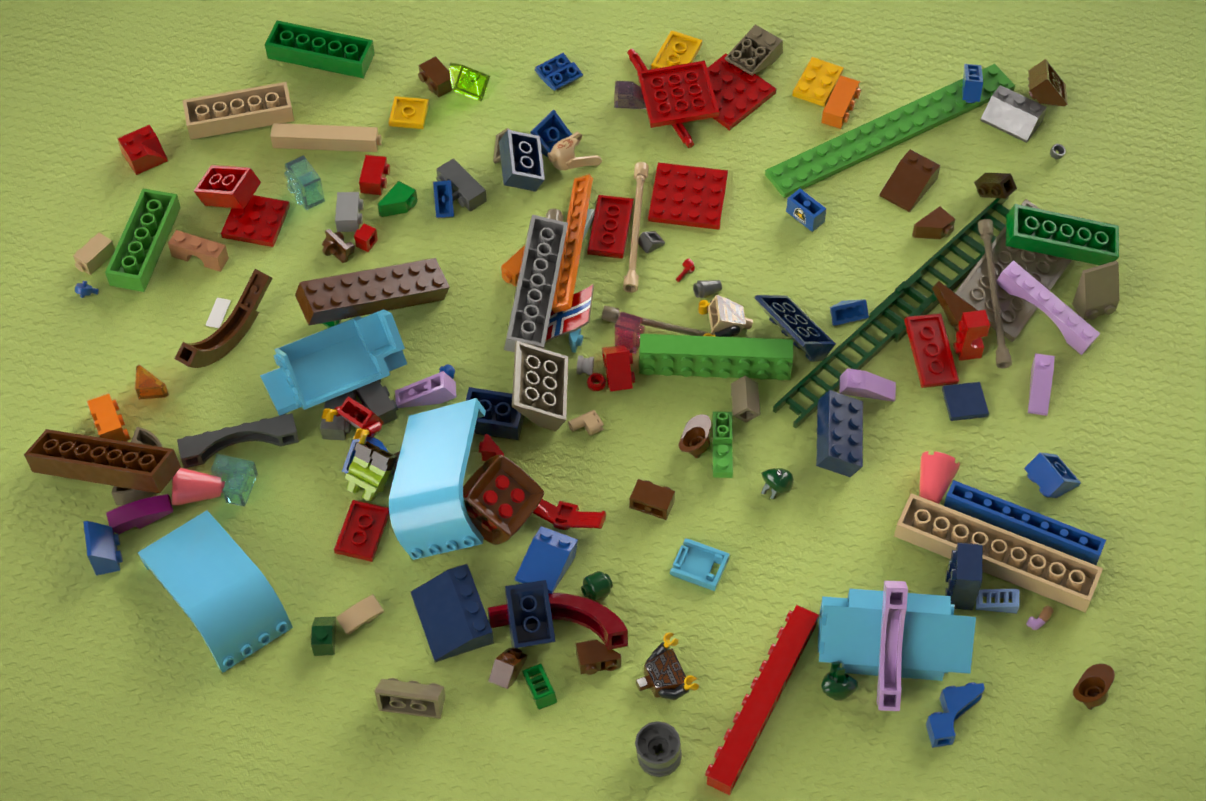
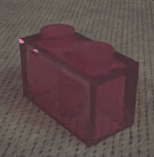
[615,312,645,354]

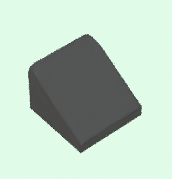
[638,231,665,253]

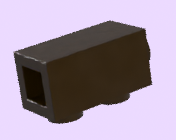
[974,173,1017,199]

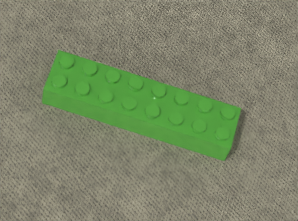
[639,334,793,381]

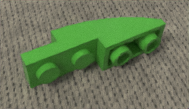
[712,412,733,478]

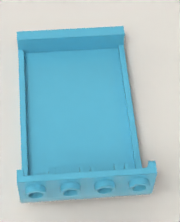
[389,398,486,560]
[138,510,293,673]

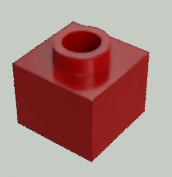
[354,223,378,252]

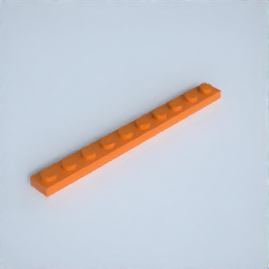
[552,174,593,313]

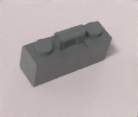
[436,158,487,211]

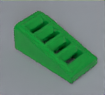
[522,663,557,710]

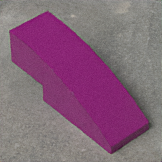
[106,494,173,534]

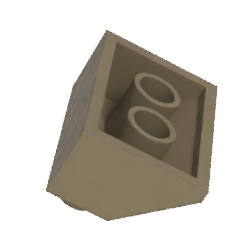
[375,678,445,719]

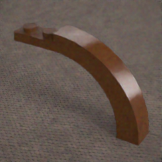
[174,269,273,368]

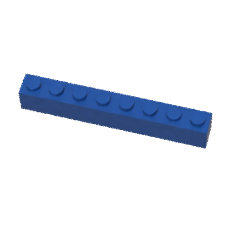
[944,480,1106,565]

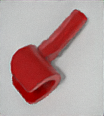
[676,258,695,282]

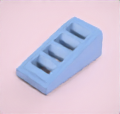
[976,589,1019,614]

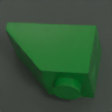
[377,181,418,217]

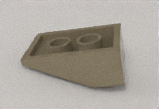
[1072,261,1119,320]

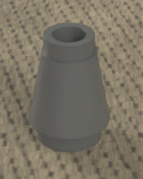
[693,280,722,298]

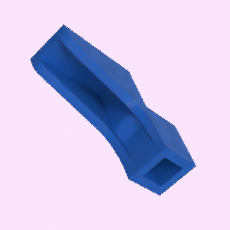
[926,682,985,748]

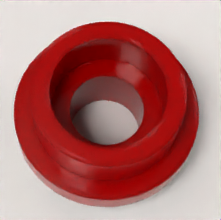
[587,373,606,391]

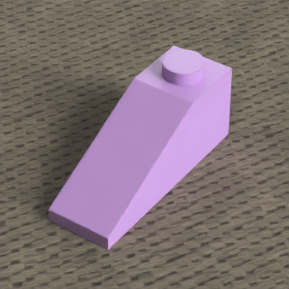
[1028,353,1055,416]
[840,369,896,402]
[395,371,457,408]

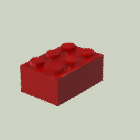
[193,165,261,209]

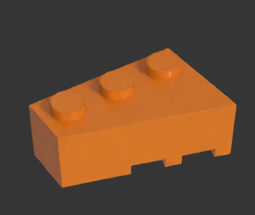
[87,393,131,442]

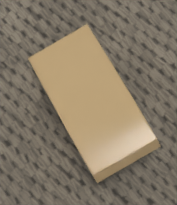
[336,594,384,635]

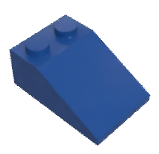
[515,526,578,594]

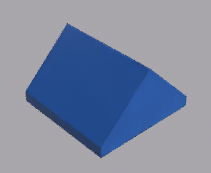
[531,110,572,157]

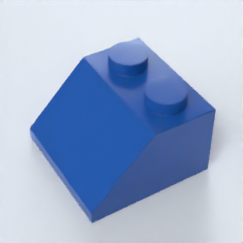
[1024,452,1081,498]
[83,521,123,576]

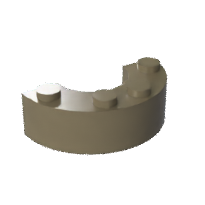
[111,427,162,505]

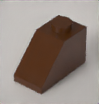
[912,206,955,239]

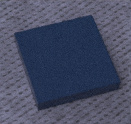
[942,382,989,421]

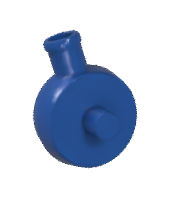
[75,281,99,298]
[439,364,455,379]

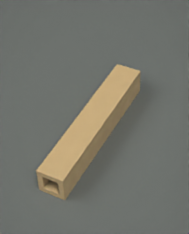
[270,123,382,152]

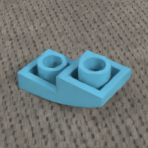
[569,328,583,353]

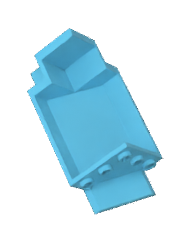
[260,309,407,416]
[818,588,976,681]

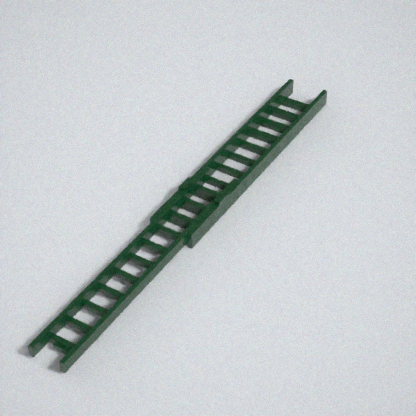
[773,196,1010,429]

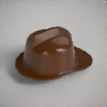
[679,414,712,458]
[1073,663,1115,710]

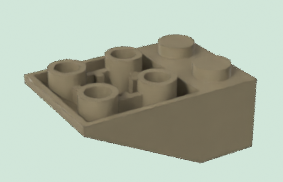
[725,24,783,75]

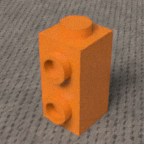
[501,245,525,287]

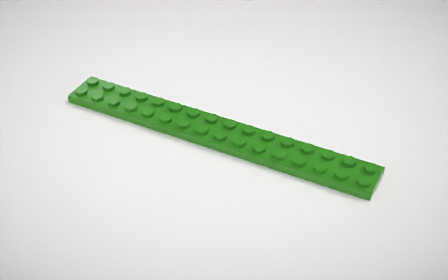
[765,64,1015,198]

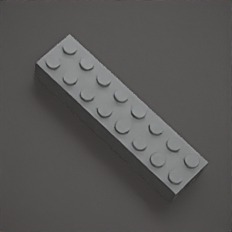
[504,215,568,352]

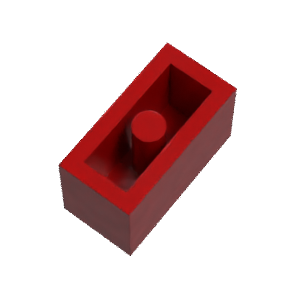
[359,155,390,195]

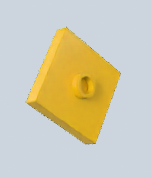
[389,96,429,129]

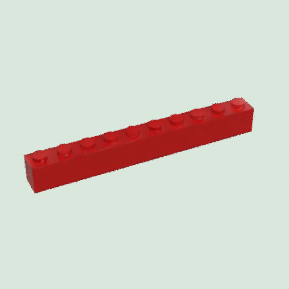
[705,605,819,795]

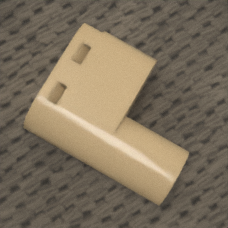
[568,410,604,436]

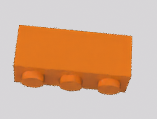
[821,75,861,129]

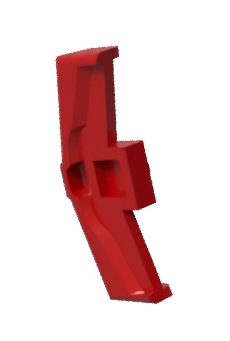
[533,499,607,530]

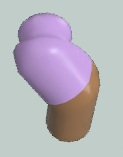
[1026,606,1053,630]

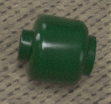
[581,571,613,601]

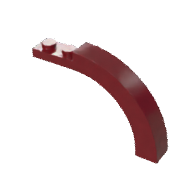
[488,593,628,650]

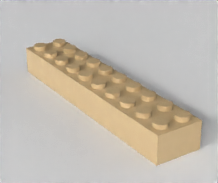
[894,493,1103,613]

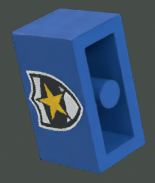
[786,189,826,232]

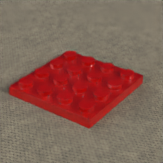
[707,53,776,131]
[637,61,719,128]
[648,162,728,230]

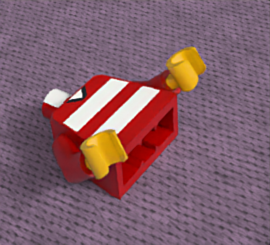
[322,396,384,444]

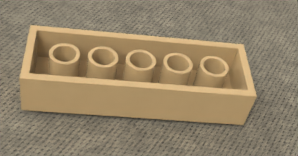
[183,82,294,140]

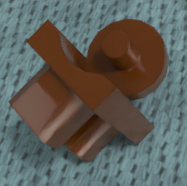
[322,229,355,263]

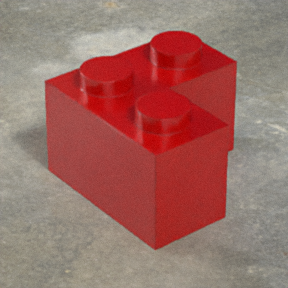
[602,345,635,392]

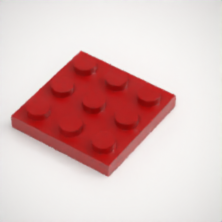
[221,195,290,247]

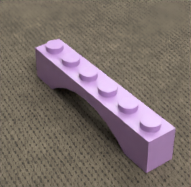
[997,260,1100,355]
[877,581,908,711]

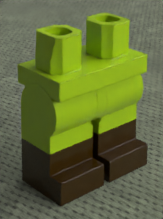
[345,441,397,501]

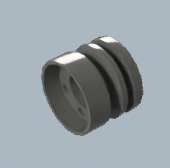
[635,721,682,777]

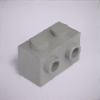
[335,192,364,232]

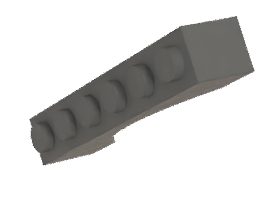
[177,413,299,469]

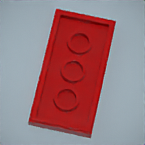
[587,195,634,259]
[904,313,959,388]

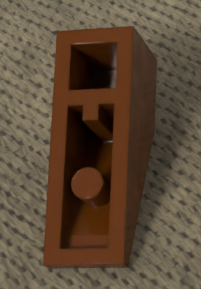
[932,281,978,332]

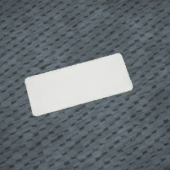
[206,298,231,328]

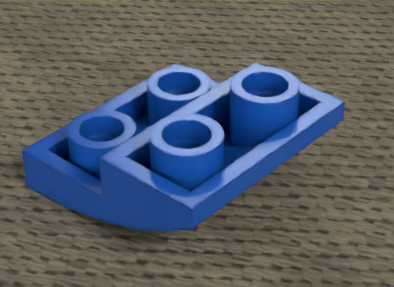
[535,52,583,91]

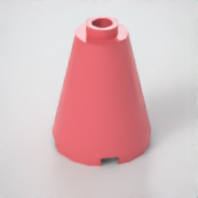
[919,451,960,504]
[172,468,225,506]

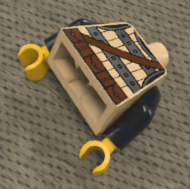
[698,295,753,337]

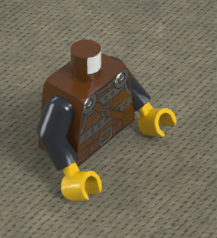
[636,632,699,700]

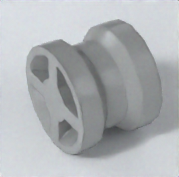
[577,356,594,375]

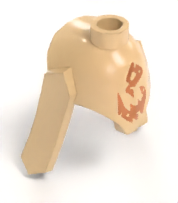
[548,131,602,170]

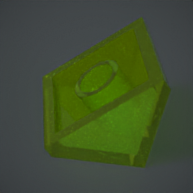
[449,63,490,101]

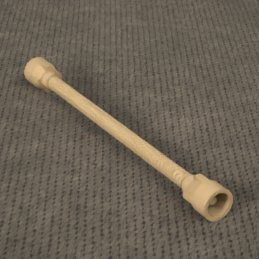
[623,162,649,293]

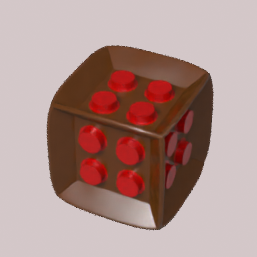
[463,455,545,545]

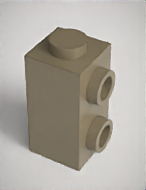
[731,376,760,422]

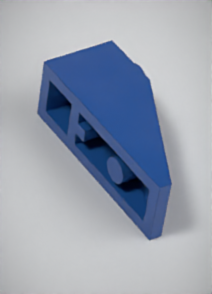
[962,64,983,103]

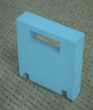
[670,538,730,591]

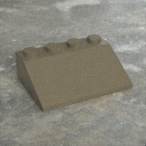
[512,341,568,431]

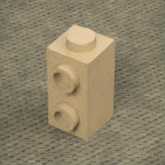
[73,233,115,275]

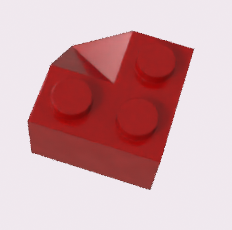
[117,124,168,175]

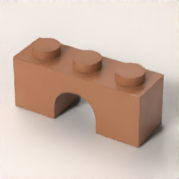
[168,230,229,272]

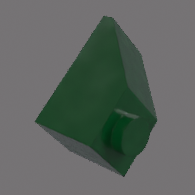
[311,616,336,656]

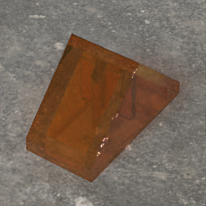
[135,365,169,400]

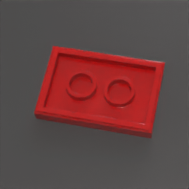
[334,500,390,562]

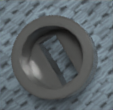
[1050,144,1066,160]

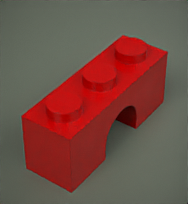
[953,310,990,361]

